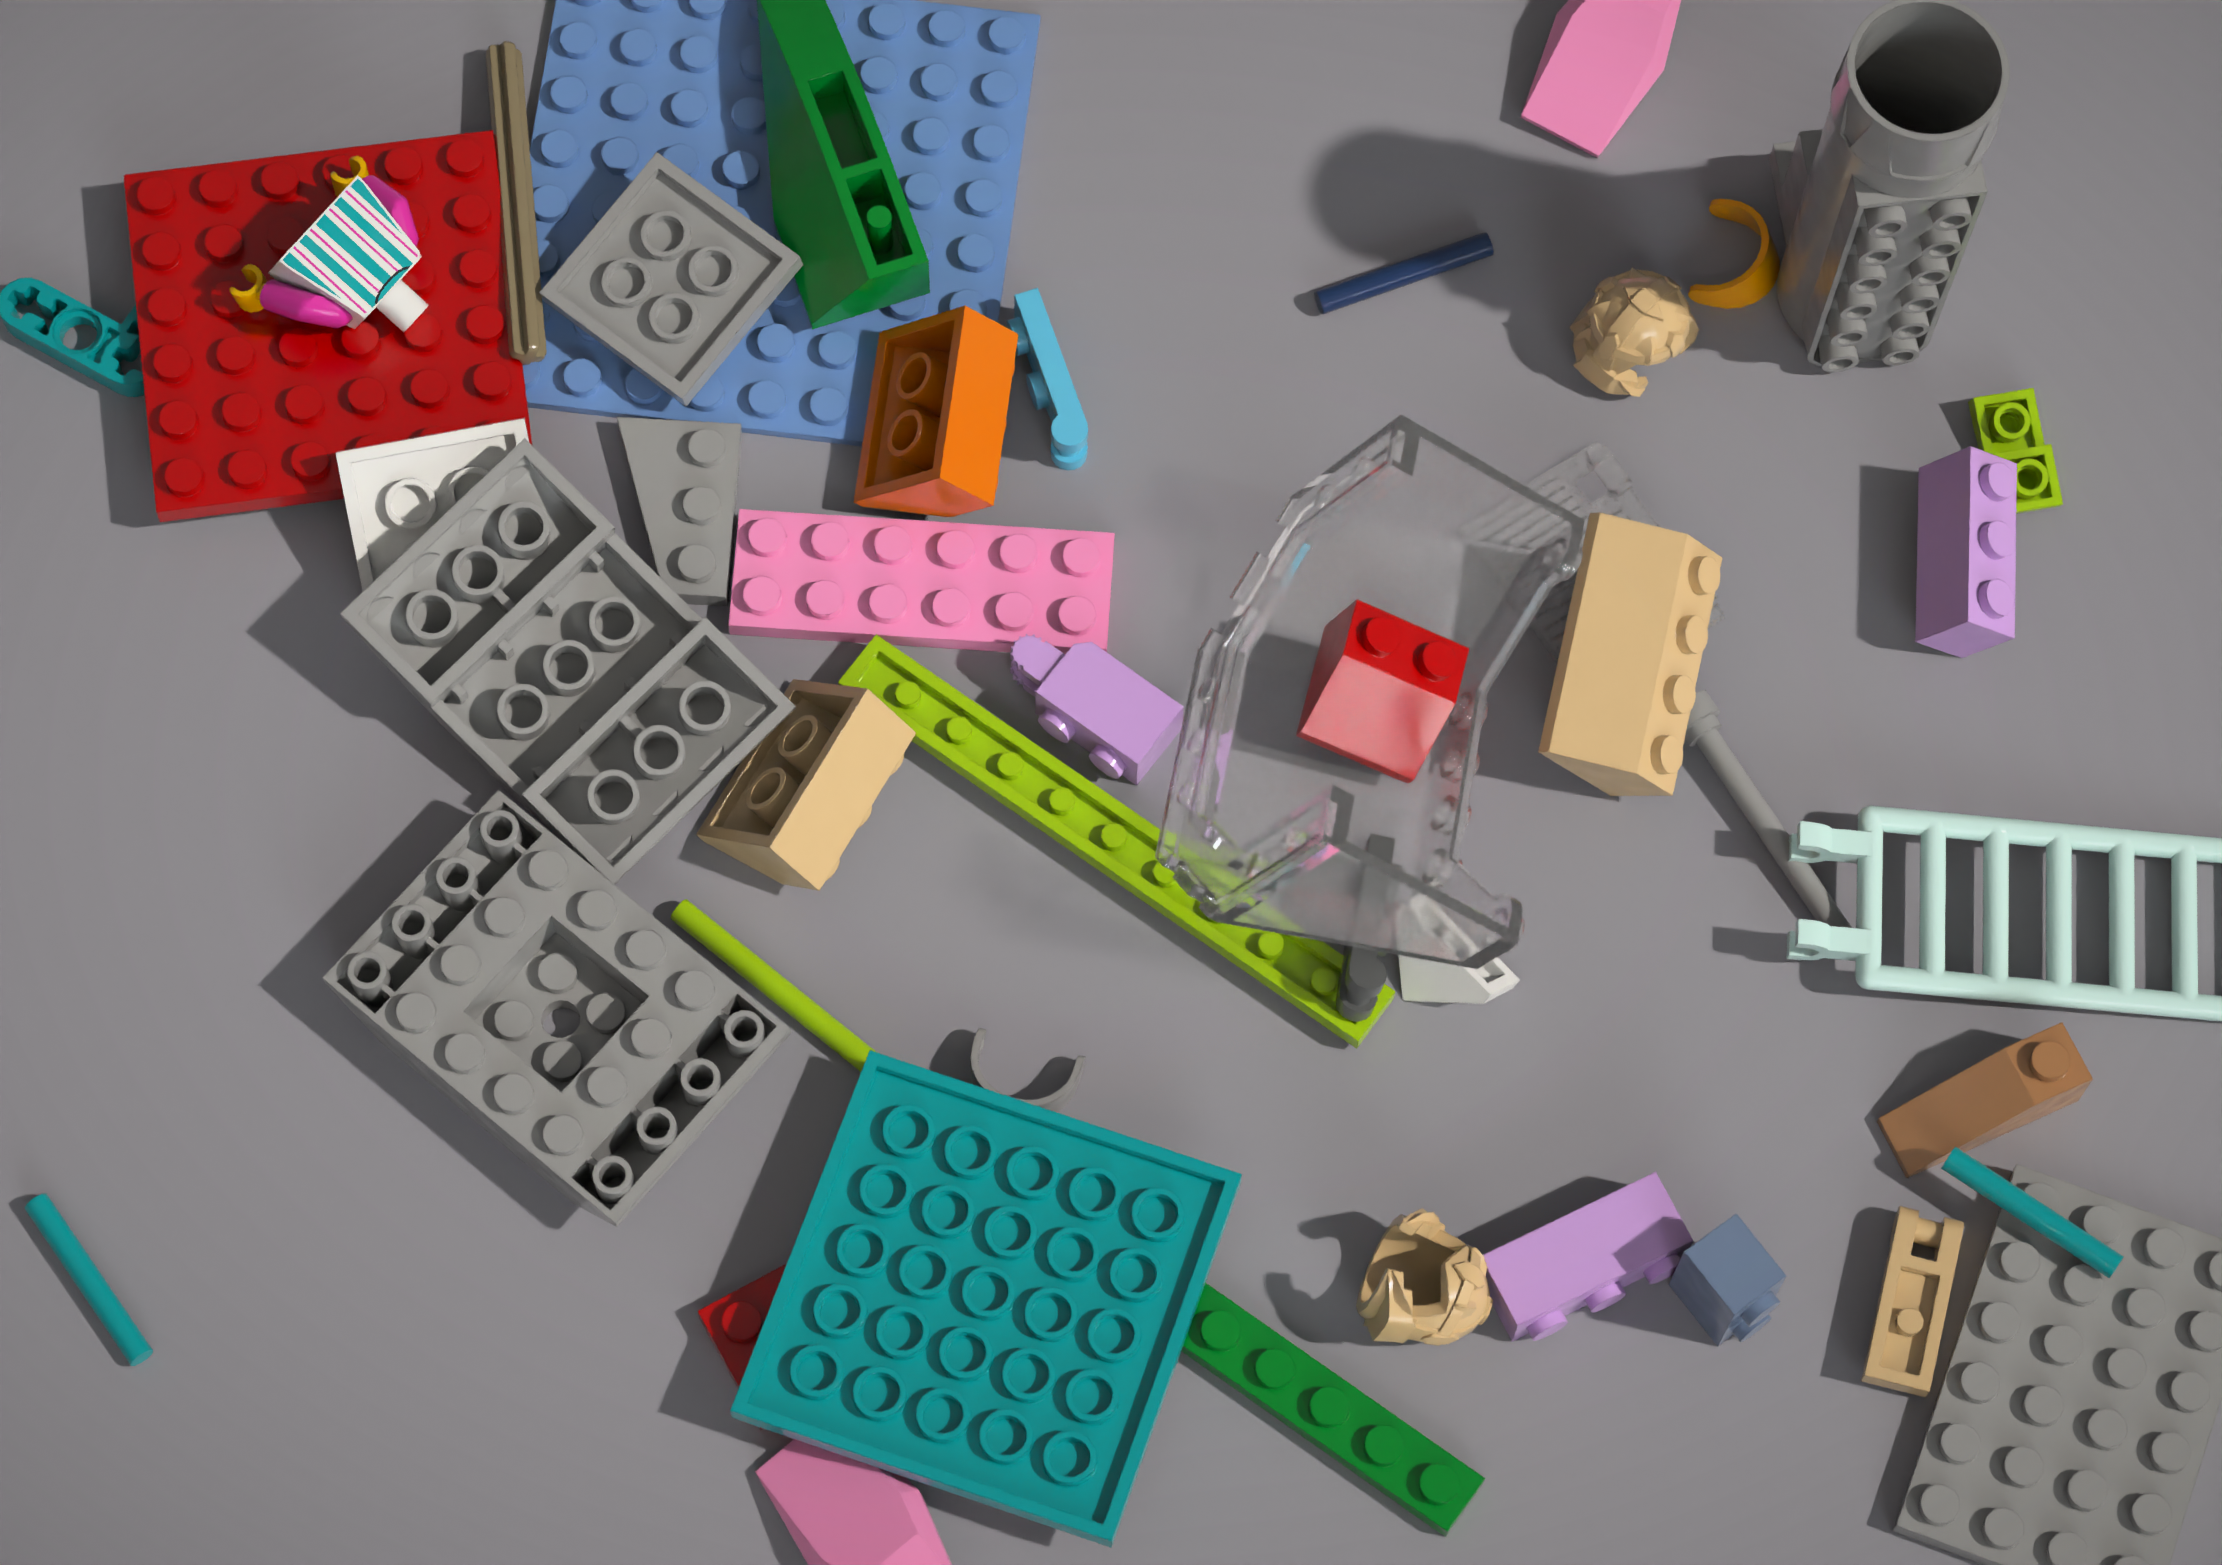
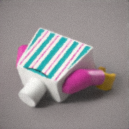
[229,156,429,332]

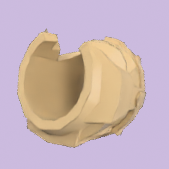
[1570,267,1699,397]
[1356,1208,1493,1346]

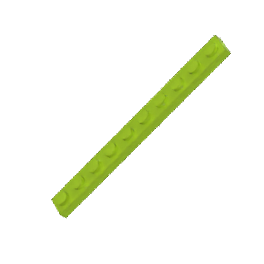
[838,634,1396,1049]

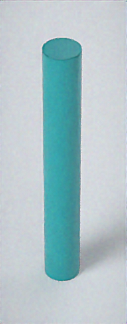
[1941,1147,2124,1278]
[24,1193,153,1366]

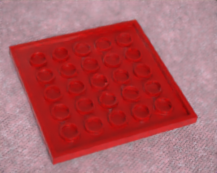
[123,130,533,522]

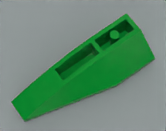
[757,0,930,330]

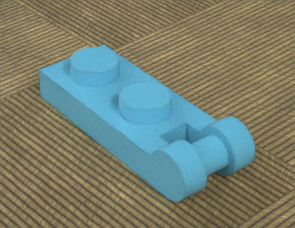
[1006,288,1088,471]

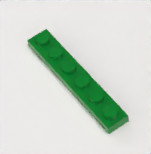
[1181,1283,1485,1537]

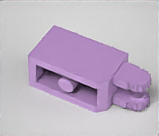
[1010,634,1184,786]

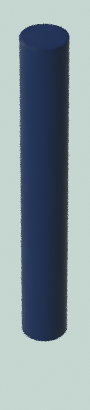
[1314,232,1494,315]

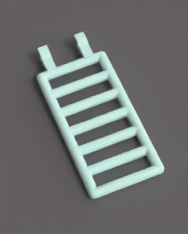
[1786,805,2222,1022]

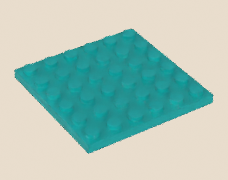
[730,1050,1242,1548]

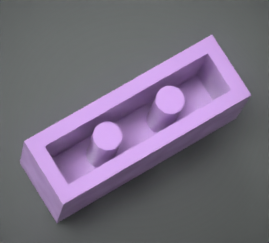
[1915,446,2017,658]
[1483,1172,1693,1341]

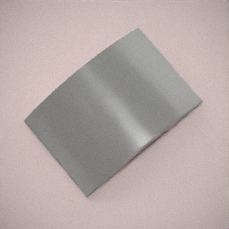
[340,438,796,885]

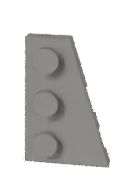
[617,417,742,606]

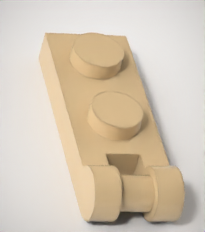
[1861,1206,1964,1398]

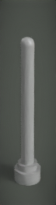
[1685,690,1852,928]

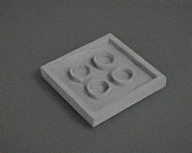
[539,152,803,406]

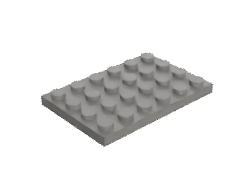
[1892,1164,2222,1565]

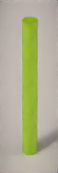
[670,899,878,1072]

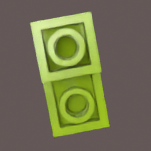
[1968,388,2063,514]

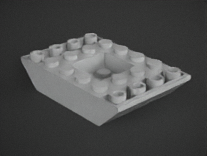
[322,790,791,1227]

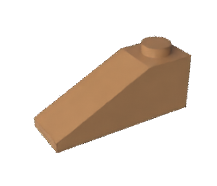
[1877,1022,2093,1178]

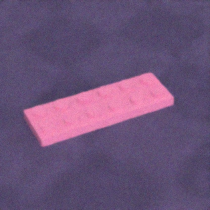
[728,509,1115,654]

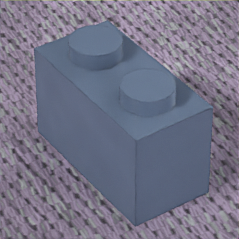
[1669,1213,1787,1346]

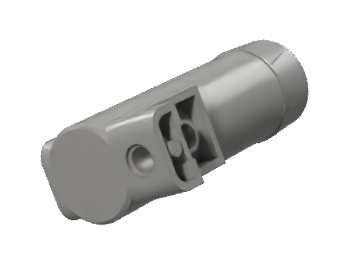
[1769,0,2010,372]

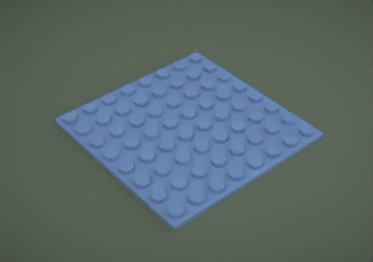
[523,0,1041,447]

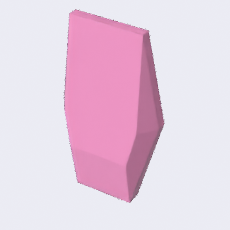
[1520,0,1681,158]
[755,1439,952,1565]

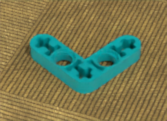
[0,277,145,397]

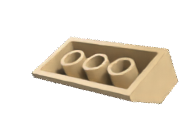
[1538,512,1722,796]

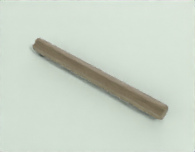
[485,41,547,365]

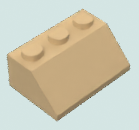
[696,679,916,891]

